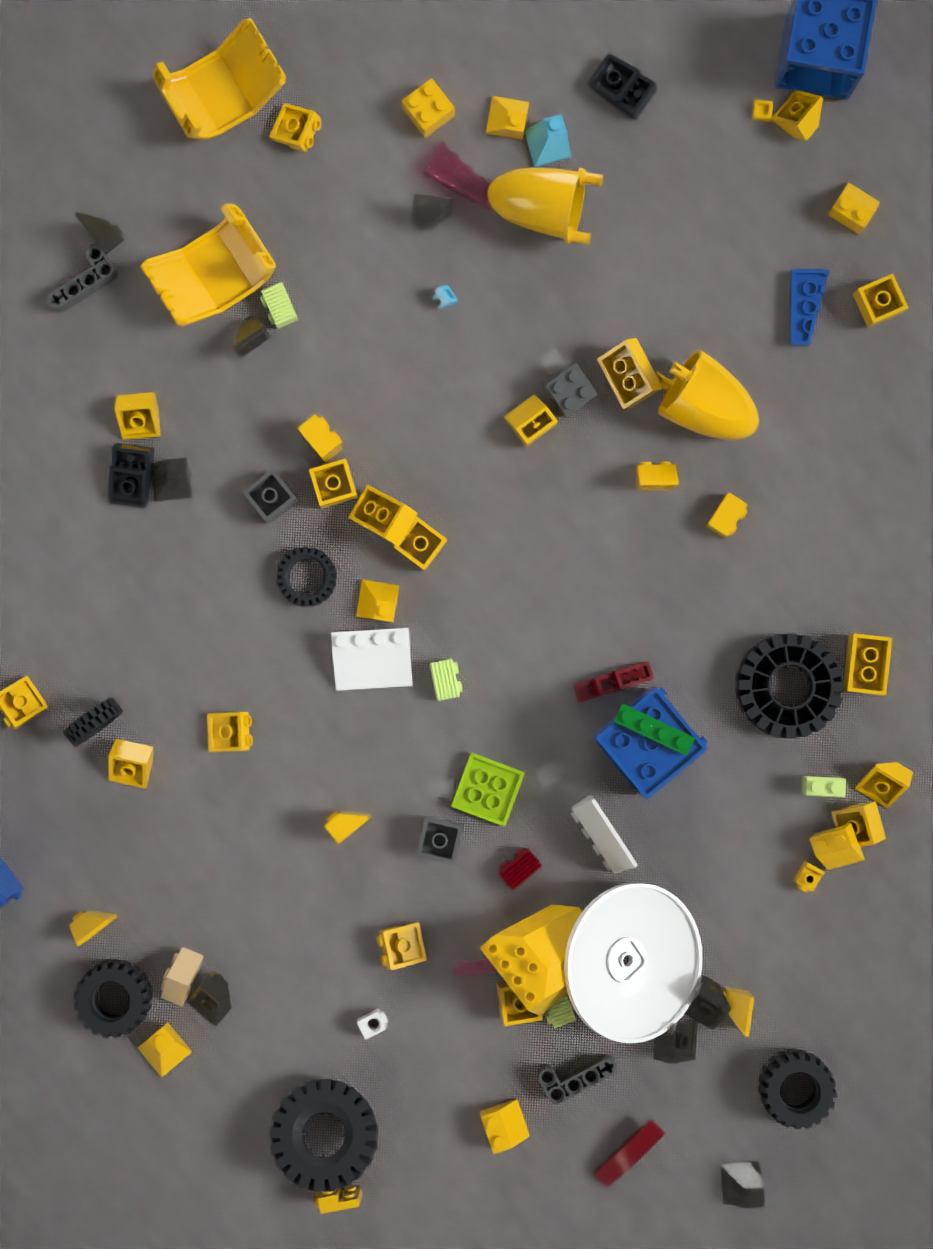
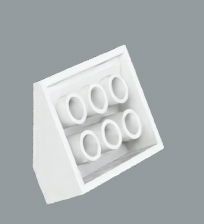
[331,628,413,691]
[570,795,638,874]

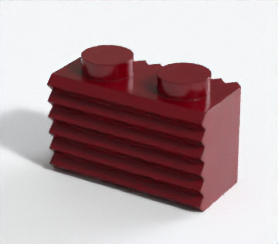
[498,847,543,891]

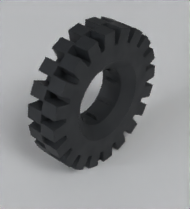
[735,633,844,738]
[269,1079,378,1192]

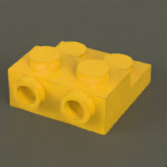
[269,103,321,152]
[0,676,48,730]
[207,712,253,752]
[376,922,427,970]
[314,1185,362,1214]

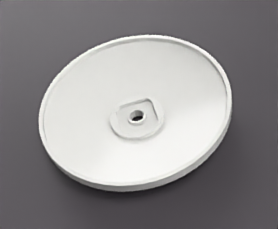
[564,883,702,1043]

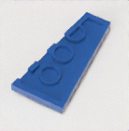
[789,269,830,346]

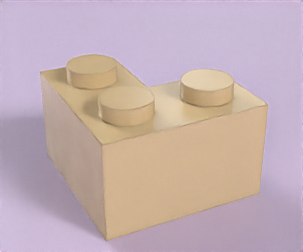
[160,947,204,1007]

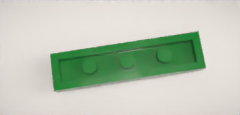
[613,703,695,756]

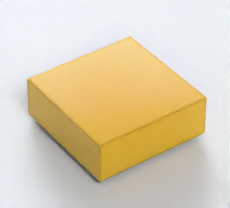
[751,99,773,122]

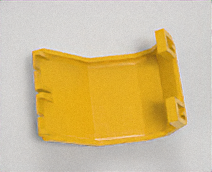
[153,18,286,141]
[140,203,276,327]

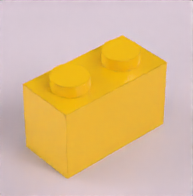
[706,492,748,538]

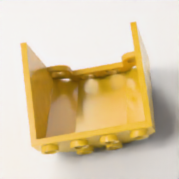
[480,905,583,1016]

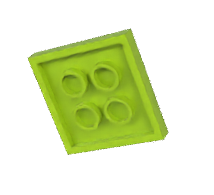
[451,752,525,827]

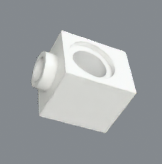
[357,1008,388,1040]

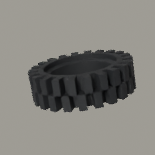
[276,547,337,607]
[63,697,123,747]

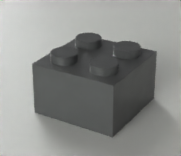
[541,363,598,417]
[242,468,299,525]
[417,816,463,864]

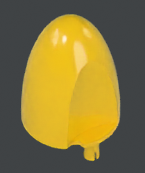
[487,168,603,245]
[655,349,759,440]

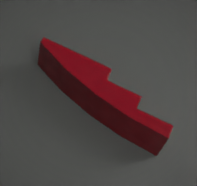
[573,661,654,703]
[594,1119,665,1188]

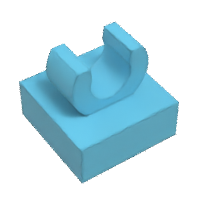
[432,285,458,309]

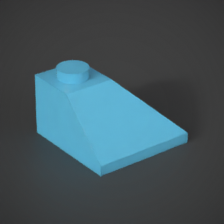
[524,114,571,168]

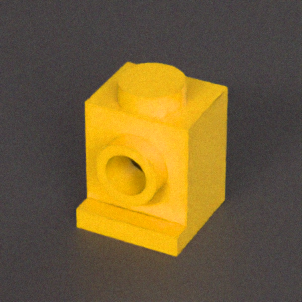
[793,861,825,893]

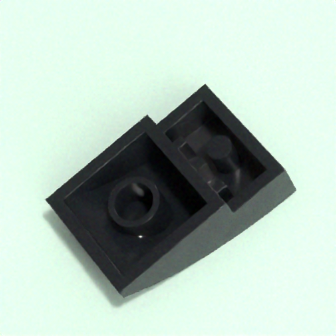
[587,53,657,120]
[109,443,154,508]

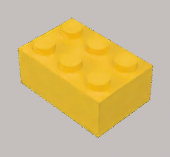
[597,338,663,409]
[348,485,418,546]
[843,633,893,696]

